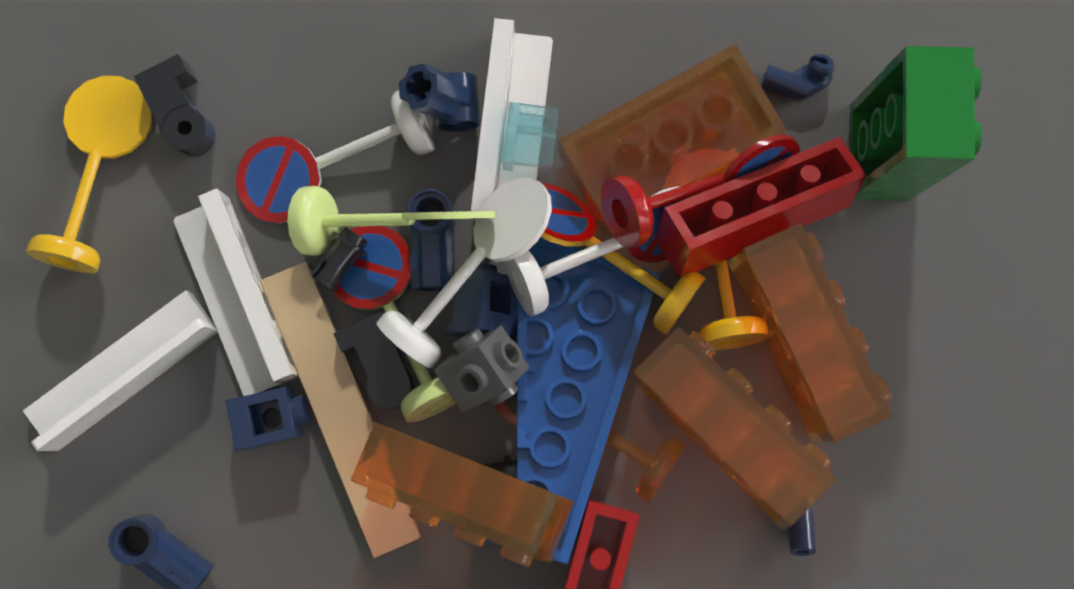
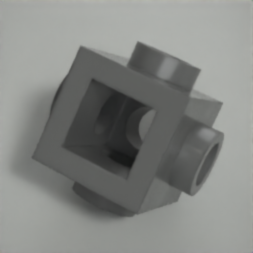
[434,325,529,413]

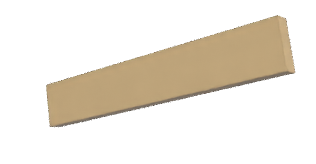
[260,261,422,558]

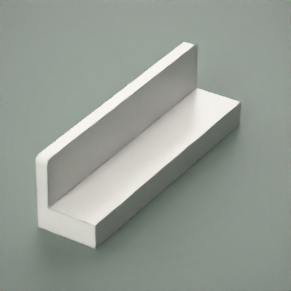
[471,18,553,221]
[174,188,299,396]
[23,290,218,452]

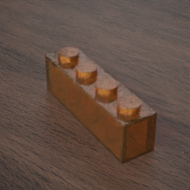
[350,422,574,567]

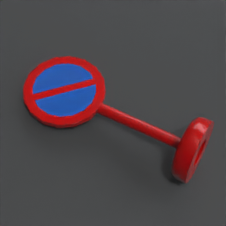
[601,134,800,249]

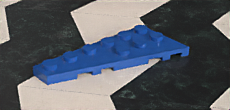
[517,237,660,565]

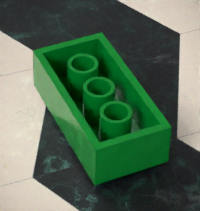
[850,46,982,201]

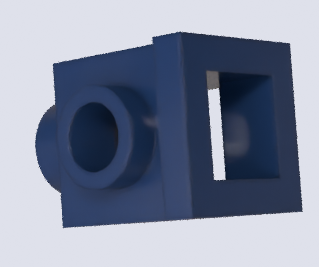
[445,264,517,338]
[225,386,310,451]

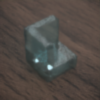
[502,102,560,171]

